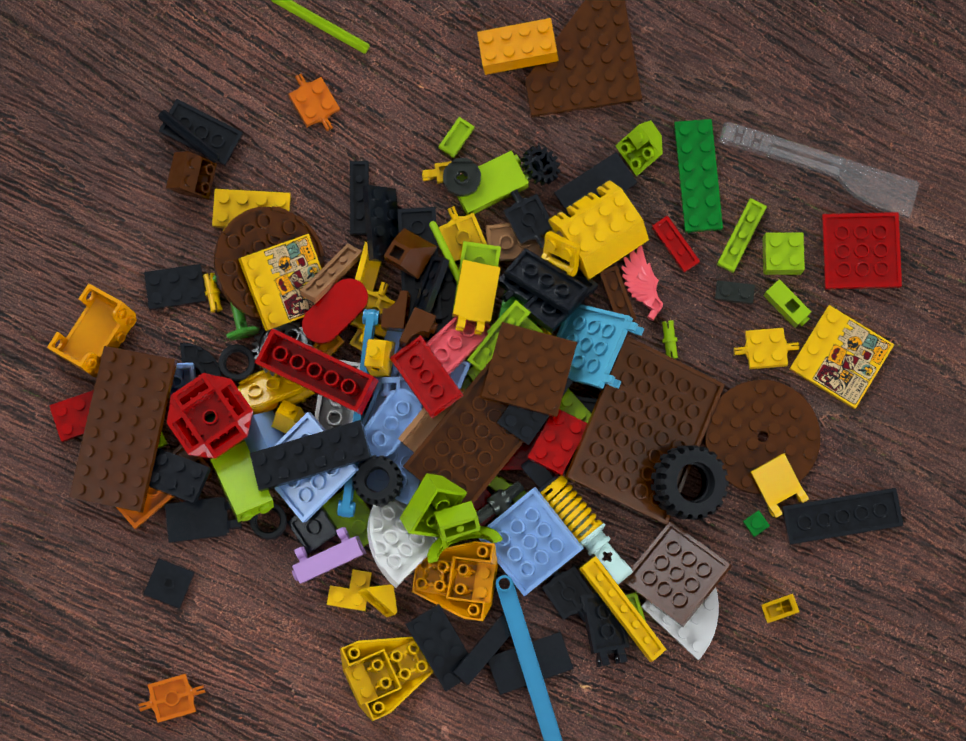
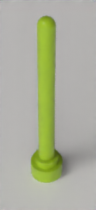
[429,221,460,285]

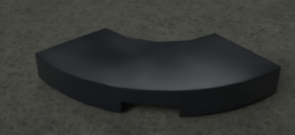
[180,343,222,377]

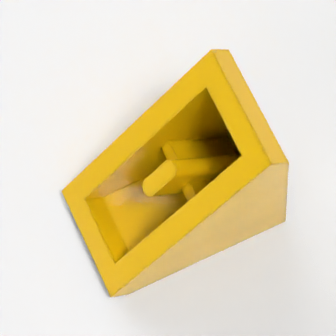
[358,584,397,617]
[761,594,799,623]

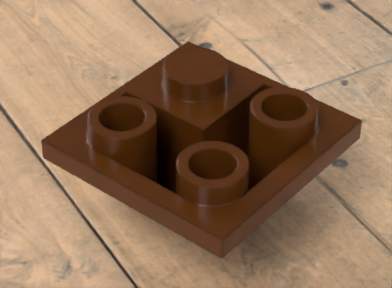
[384,228,437,279]

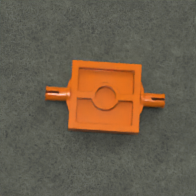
[288,74,340,131]
[138,674,206,723]

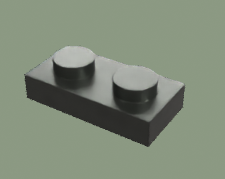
[715,280,755,305]

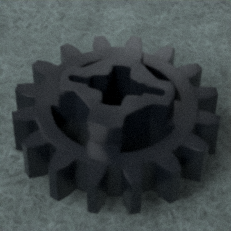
[521,145,561,186]

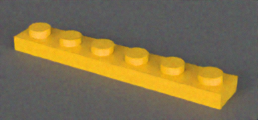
[579,556,667,662]

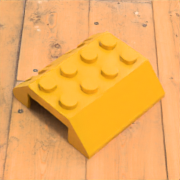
[548,180,649,280]

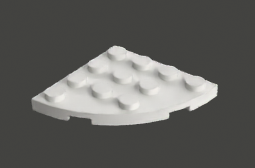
[367,500,439,588]
[641,587,719,660]

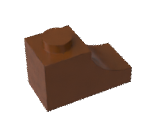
[379,290,411,332]
[399,307,438,348]

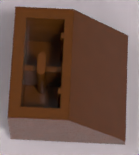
[166,151,217,200]

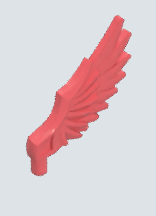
[621,245,663,321]

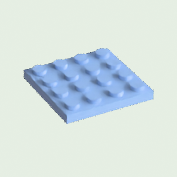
[274,412,359,523]
[479,487,584,596]

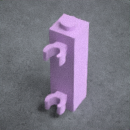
[292,527,367,584]

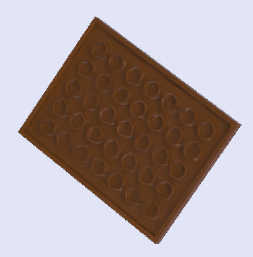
[565,336,725,525]

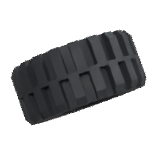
[651,445,729,520]

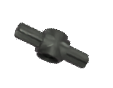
[476,481,524,523]

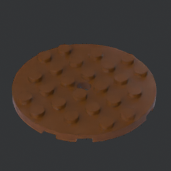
[214,206,324,320]
[705,380,821,495]

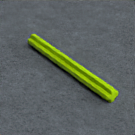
[271,0,370,54]

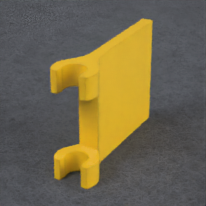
[751,453,809,518]

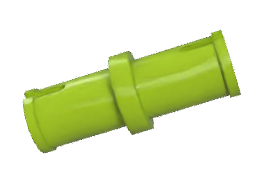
[662,320,678,359]

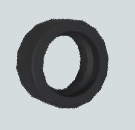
[218,344,256,382]
[250,503,287,540]

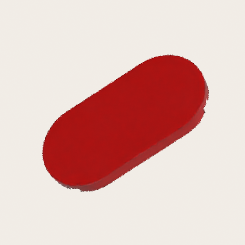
[302,278,368,344]

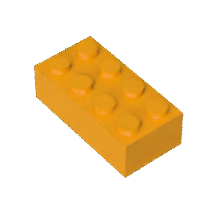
[477,18,559,75]

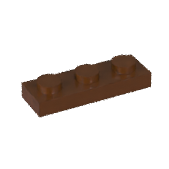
[599,266,636,321]

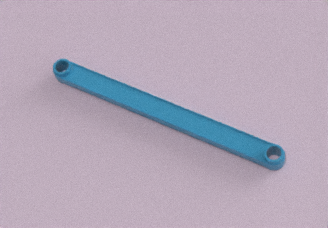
[337,309,380,518]
[495,575,563,741]

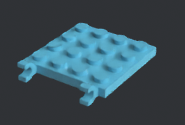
[556,304,644,389]

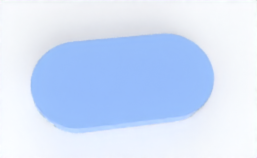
[364,388,422,457]

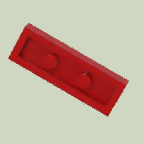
[651,215,700,273]

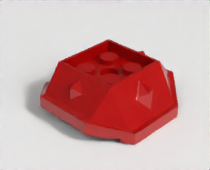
[167,373,254,459]

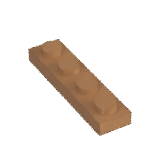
[300,244,362,303]

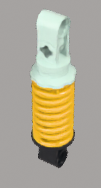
[521,459,633,584]

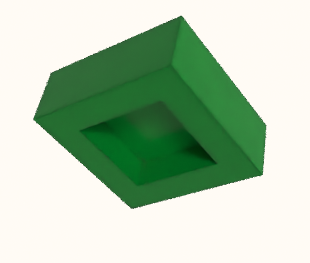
[742,510,770,538]

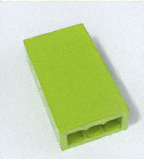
[456,150,530,215]
[210,441,274,522]

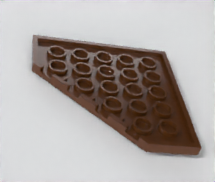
[525,0,642,117]

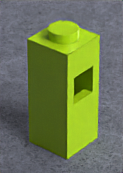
[763,279,811,328]

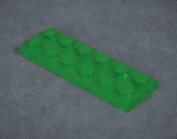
[674,119,723,233]

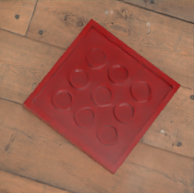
[822,212,902,289]

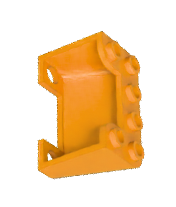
[47,283,137,378]

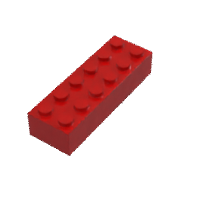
[255,328,379,415]

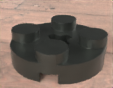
[443,158,481,197]

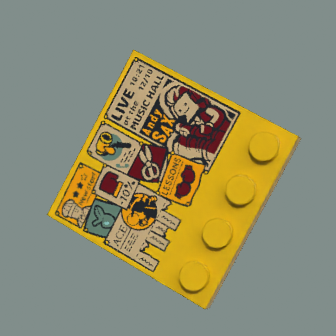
[238,234,322,331]
[789,305,894,409]

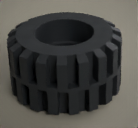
[352,455,403,506]

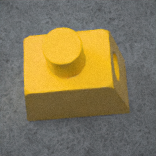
[364,339,395,378]

